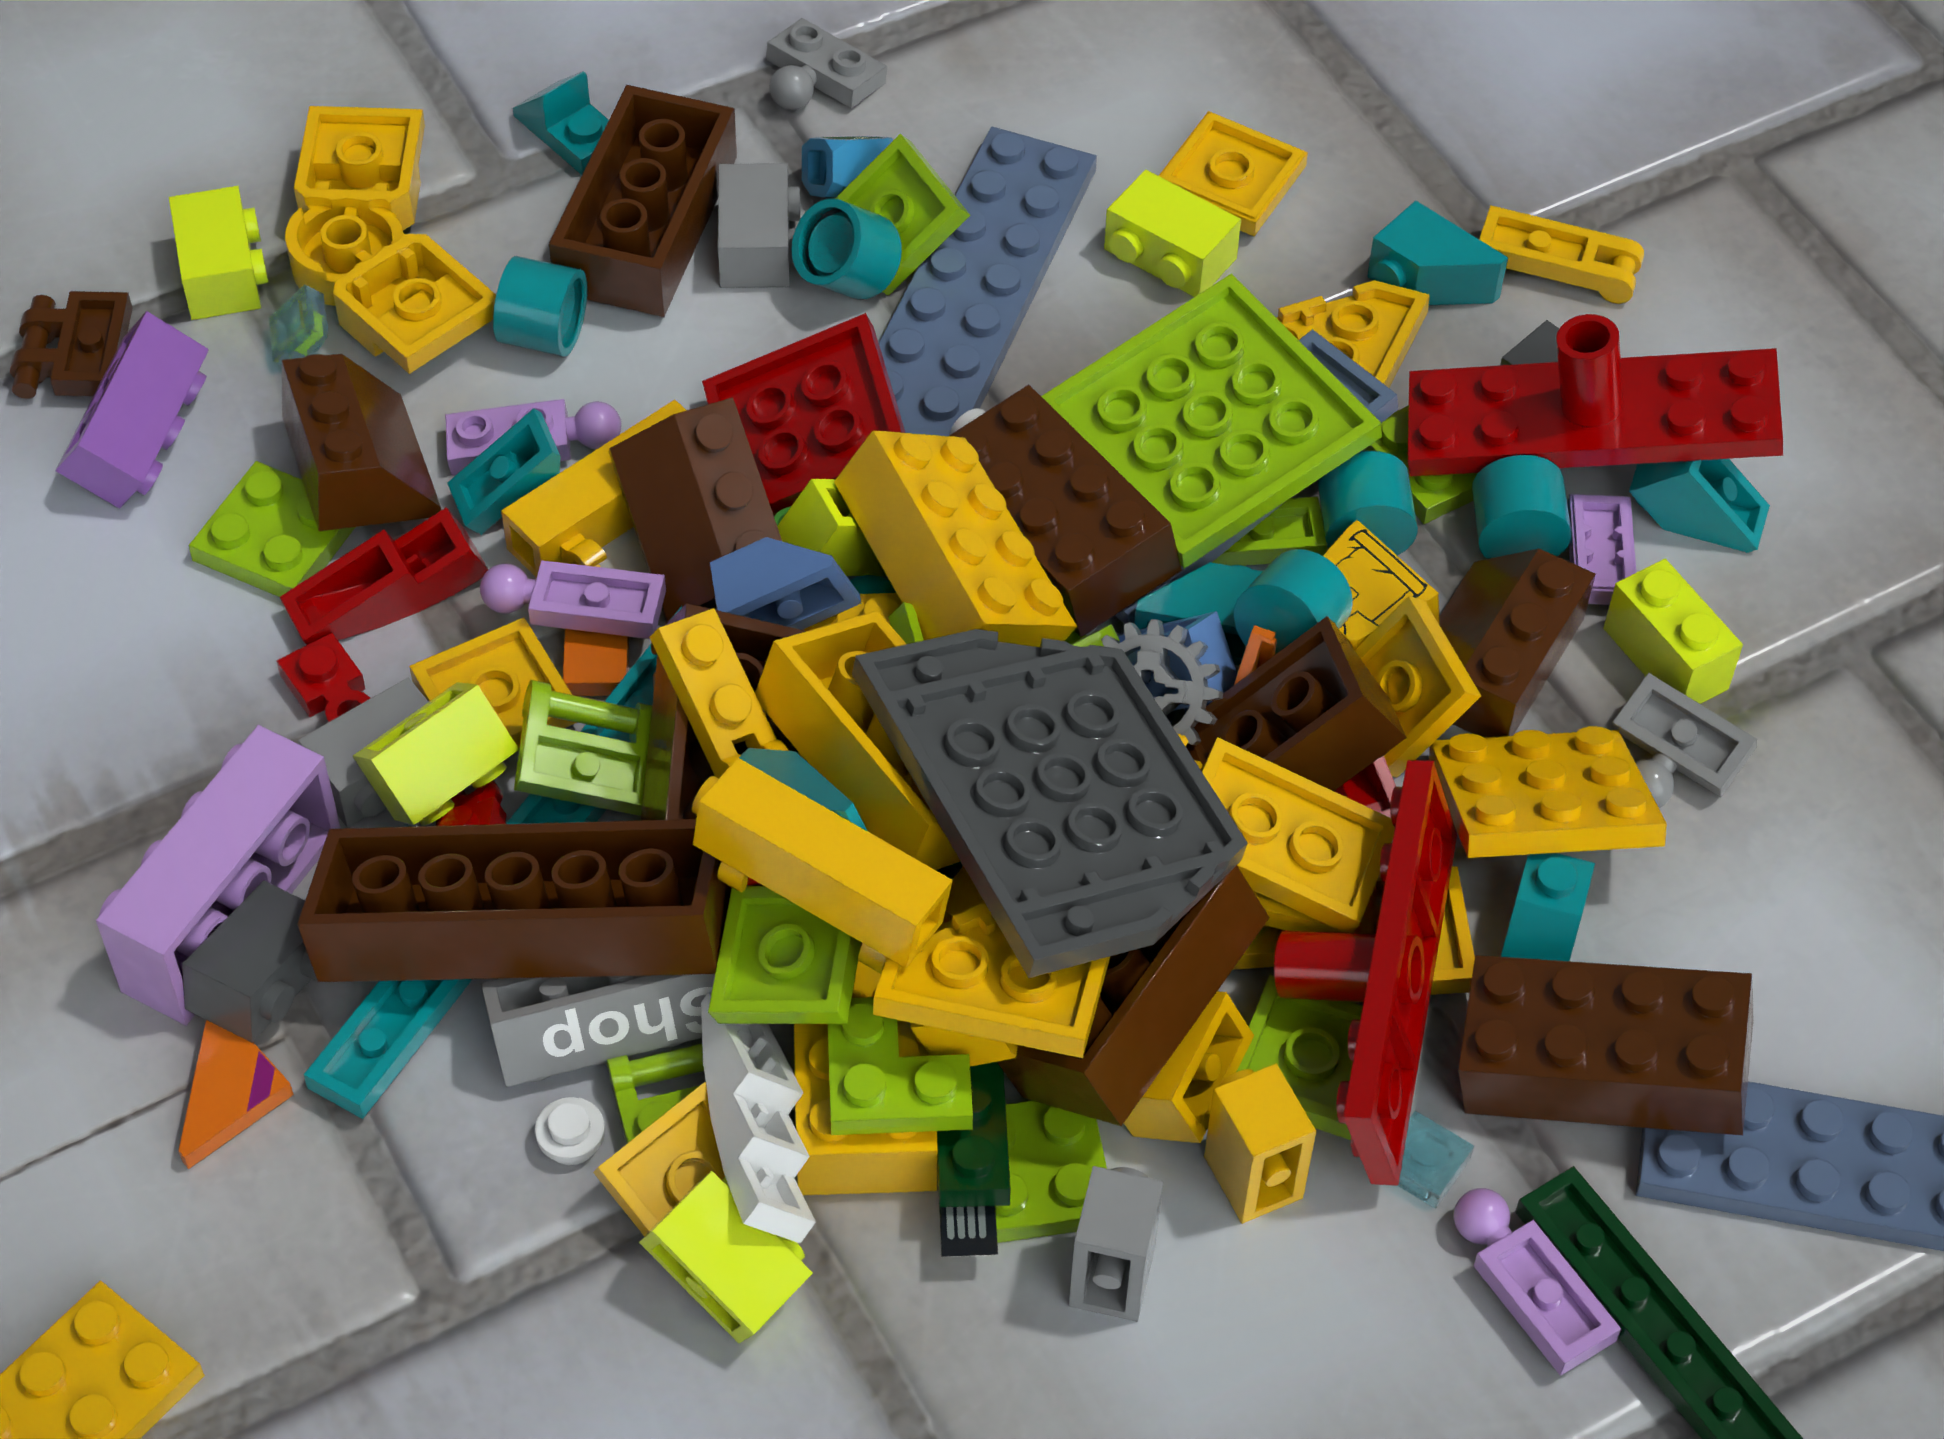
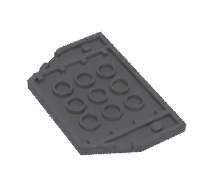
[852,629,1248,978]

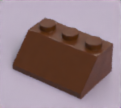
[282,354,441,531]
[608,397,782,624]
[1439,548,1596,737]
[1186,616,1407,792]

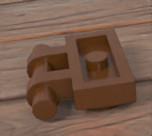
[10,291,133,399]

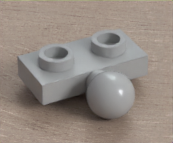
[766,18,887,110]
[1612,673,1757,808]

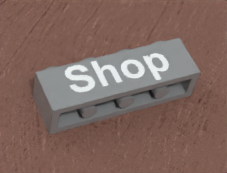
[481,974,715,1087]

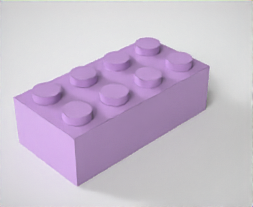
[96,725,341,1026]

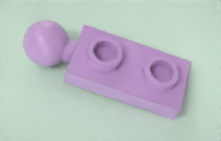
[445,399,621,475]
[480,560,666,639]
[1454,1188,1621,1376]

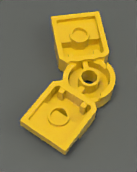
[285,106,496,374]

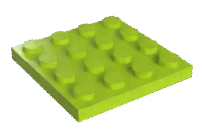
[1041,273,1382,569]

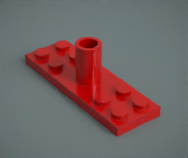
[1408,314,1783,477]
[1274,760,1457,1186]

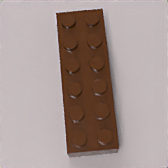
[297,819,732,982]

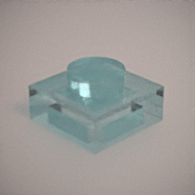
[269,285,328,365]
[1398,1111,1474,1209]

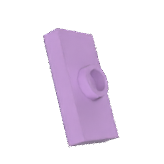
[1567,494,1636,605]

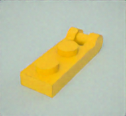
[1479,205,1644,304]
[649,608,789,779]

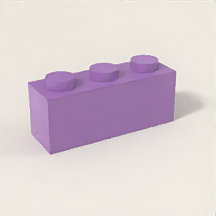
[55,311,209,509]

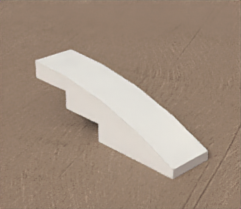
[701,992,816,1243]

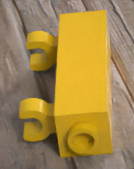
[501,399,687,578]
[692,758,953,974]

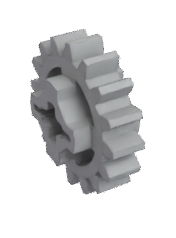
[1101,619,1223,746]

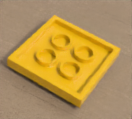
[1429,726,1667,858]

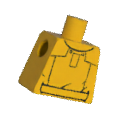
[1323,520,1439,650]

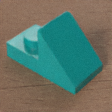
[513,71,609,175]
[447,408,561,535]

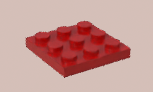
[702,313,905,516]

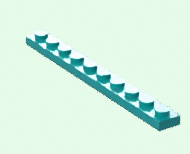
[303,607,682,1119]

